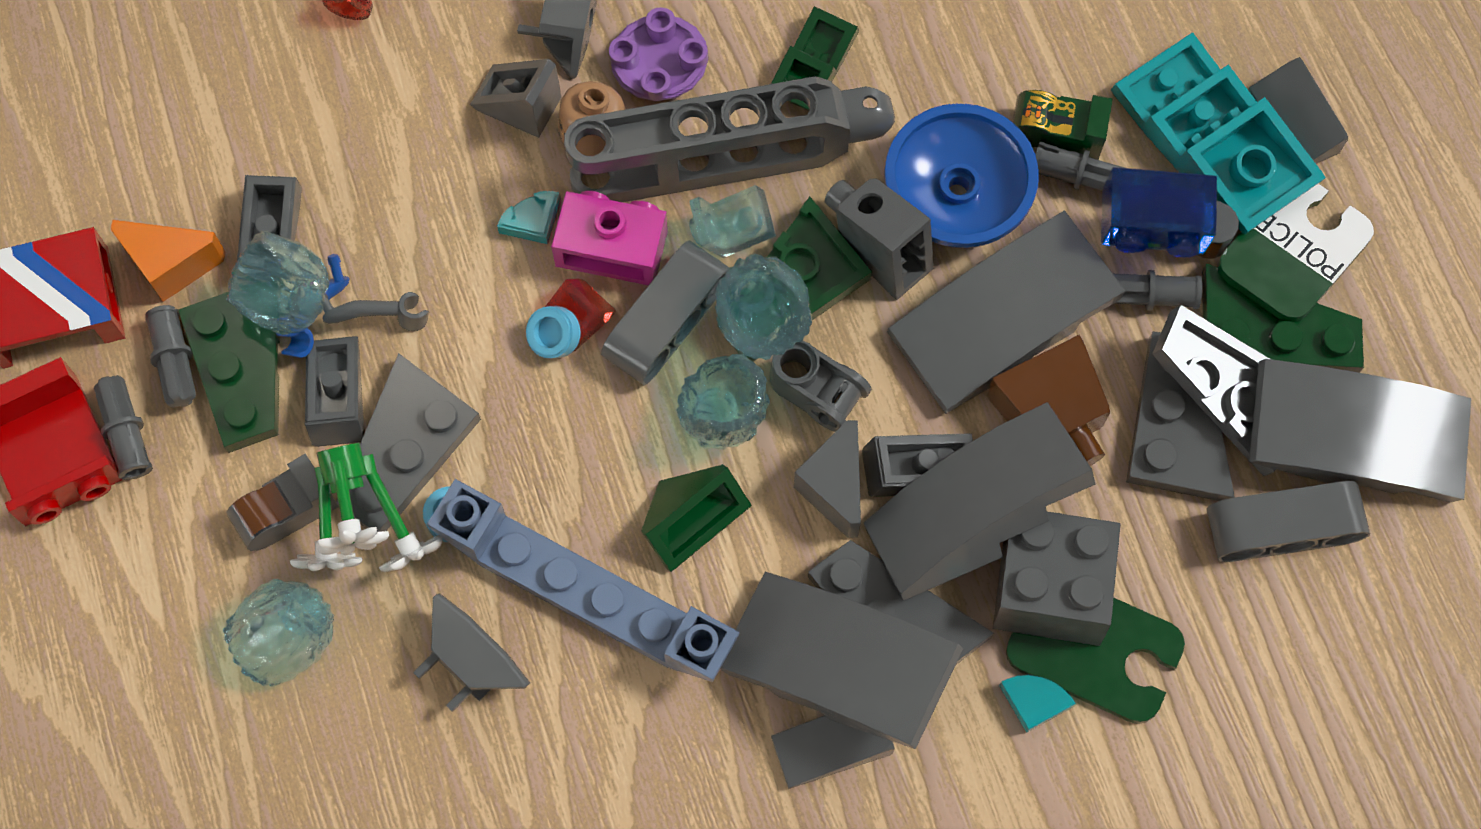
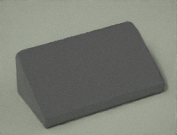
[1248,57,1348,164]

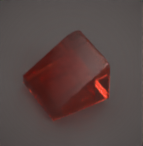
[545,278,616,352]

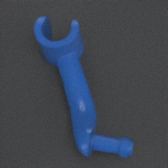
[276,254,350,358]

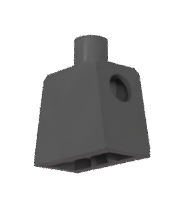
[825,178,934,300]

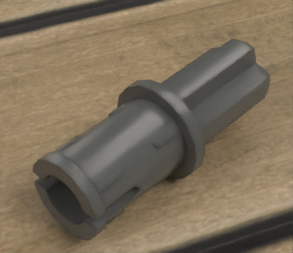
[1035,141,1135,196]
[1112,270,1202,310]
[145,305,196,407]
[94,375,153,480]

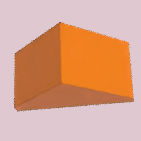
[111,220,226,302]

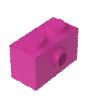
[551,191,668,286]

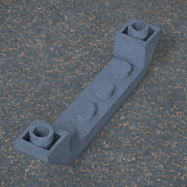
[427,479,739,682]

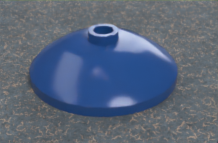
[885,103,1039,248]

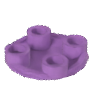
[609,7,708,101]

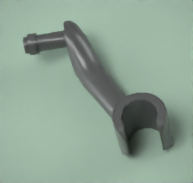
[314,290,429,331]

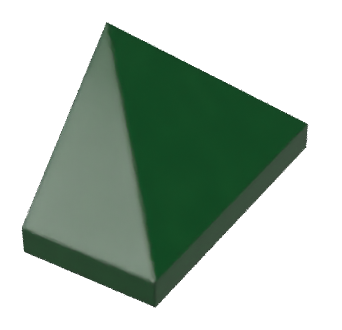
[641,464,752,572]

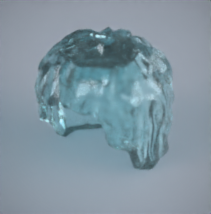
[226,231,329,335]
[715,253,812,360]
[676,354,770,450]
[223,579,334,687]

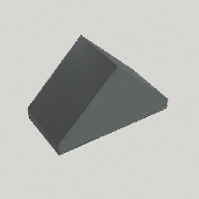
[470,59,562,138]
[794,420,861,538]

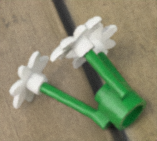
[290,443,442,572]

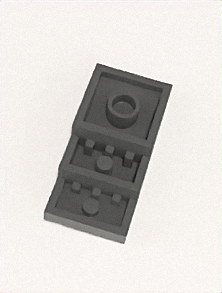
[887,210,1125,414]
[1249,359,1471,502]
[864,402,1096,601]
[720,571,964,749]

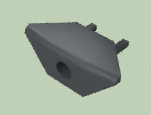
[517,0,597,79]
[413,593,530,712]

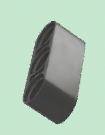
[601,240,732,385]
[1206,481,1371,562]

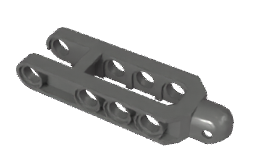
[564,76,895,202]

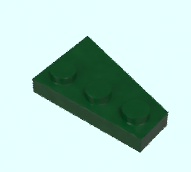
[717,196,872,365]
[1202,263,1364,373]
[178,276,281,453]

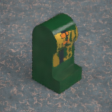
[1013,90,1113,160]

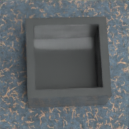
[993,511,1121,646]

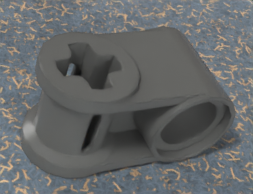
[770,339,872,432]

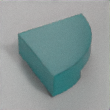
[497,191,561,244]
[999,675,1076,733]

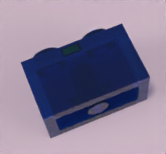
[1101,167,1217,257]

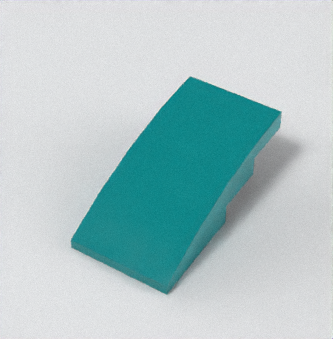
[1110,32,1326,235]

